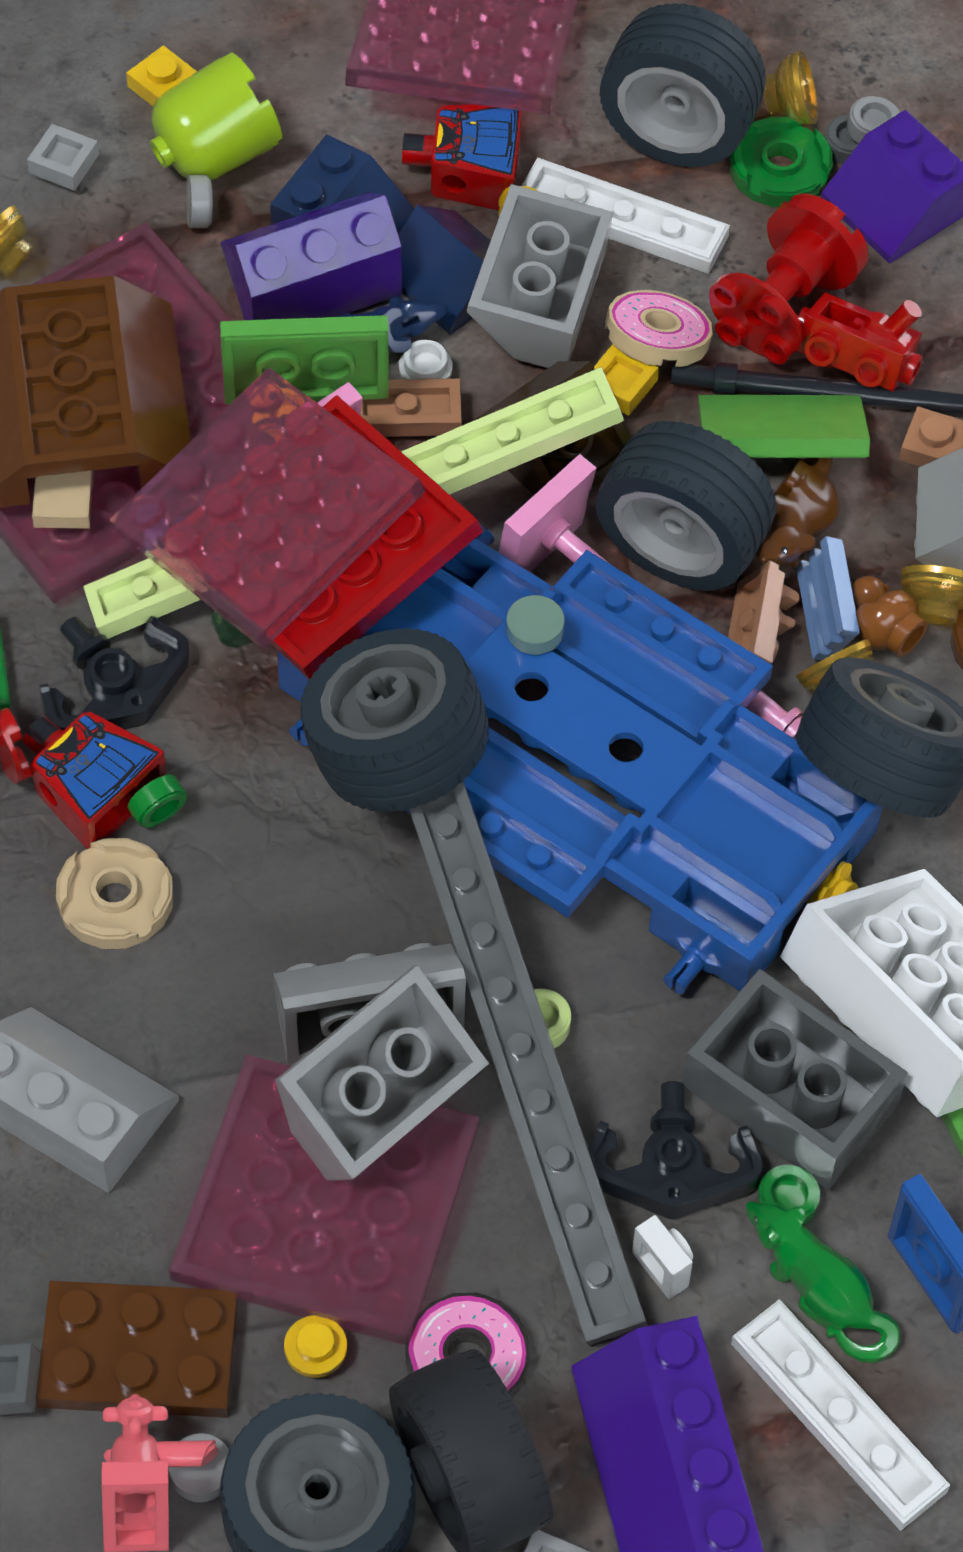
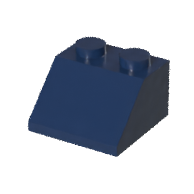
[270,134,414,234]

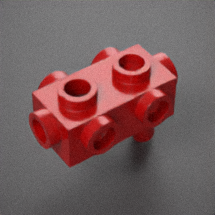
[796,292,923,391]

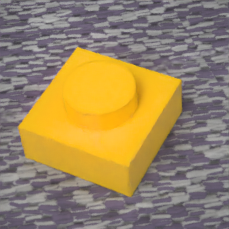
[126,45,197,106]
[594,344,658,416]

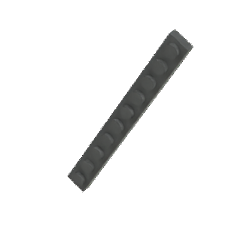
[409,781,648,1346]

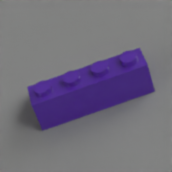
[571,1316,764,1552]

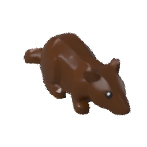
[756,458,840,568]

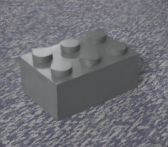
[683,969,908,1190]

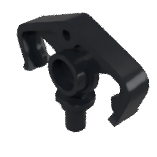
[40,616,189,730]
[588,1081,763,1219]

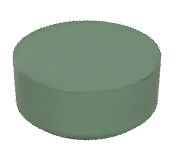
[506,595,564,655]

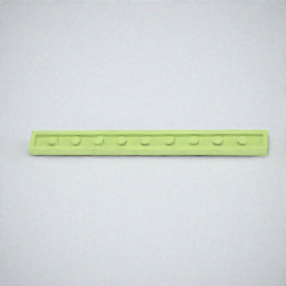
[83,367,624,639]

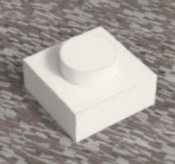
[632,1215,693,1299]

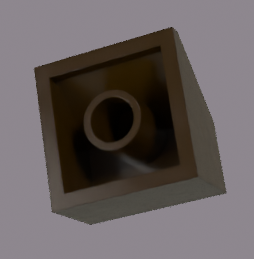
[477,361,631,495]

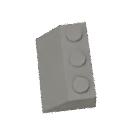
[467,184,613,368]
[273,943,466,1064]
[275,965,489,1180]
[0,1007,179,1193]

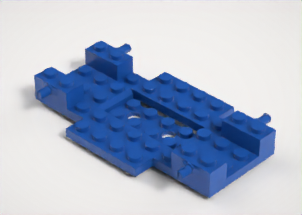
[277,525,882,994]

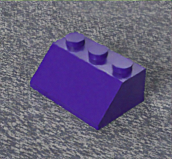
[220,192,402,320]

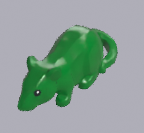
[746,1201,901,1363]

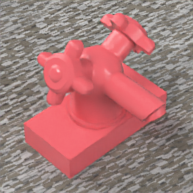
[102,1394,219,1552]

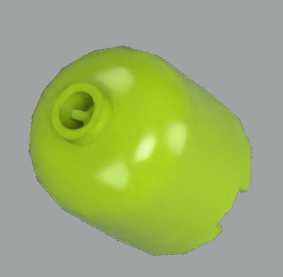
[149,52,283,180]

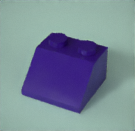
[821,109,963,264]

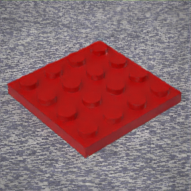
[167,395,483,680]

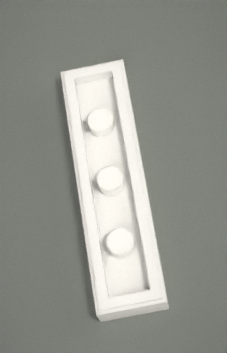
[522,157,730,274]
[731,1299,950,1531]

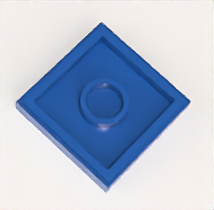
[887,1173,963,1334]

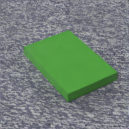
[220,315,389,405]
[698,395,870,458]

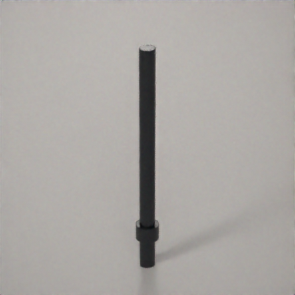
[670,361,963,416]

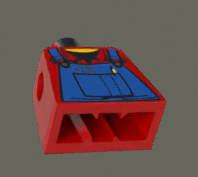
[402,102,522,211]
[23,712,167,849]

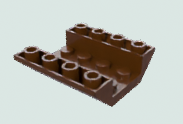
[0,275,197,507]

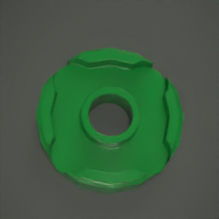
[729,117,833,207]

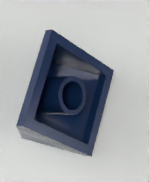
[398,204,491,335]

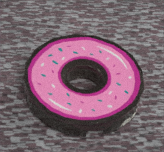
[405,1292,530,1398]

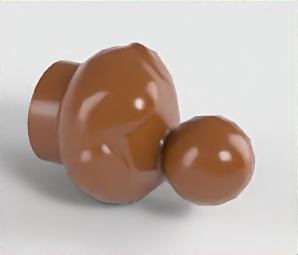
[851,576,928,657]

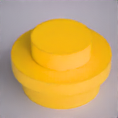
[284,1315,347,1378]

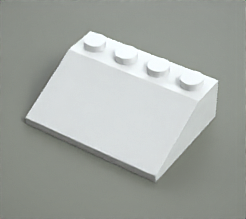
[780,869,963,1117]

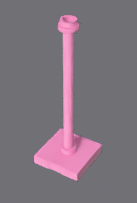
[498,454,803,739]

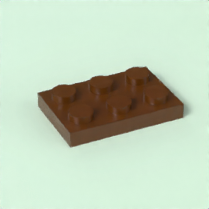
[36,1280,238,1418]

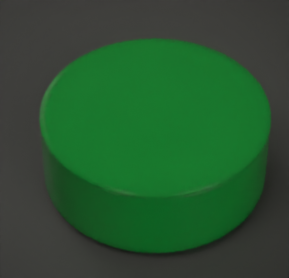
[127,774,188,828]
[757,1165,820,1226]

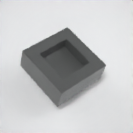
[0,1343,41,1415]

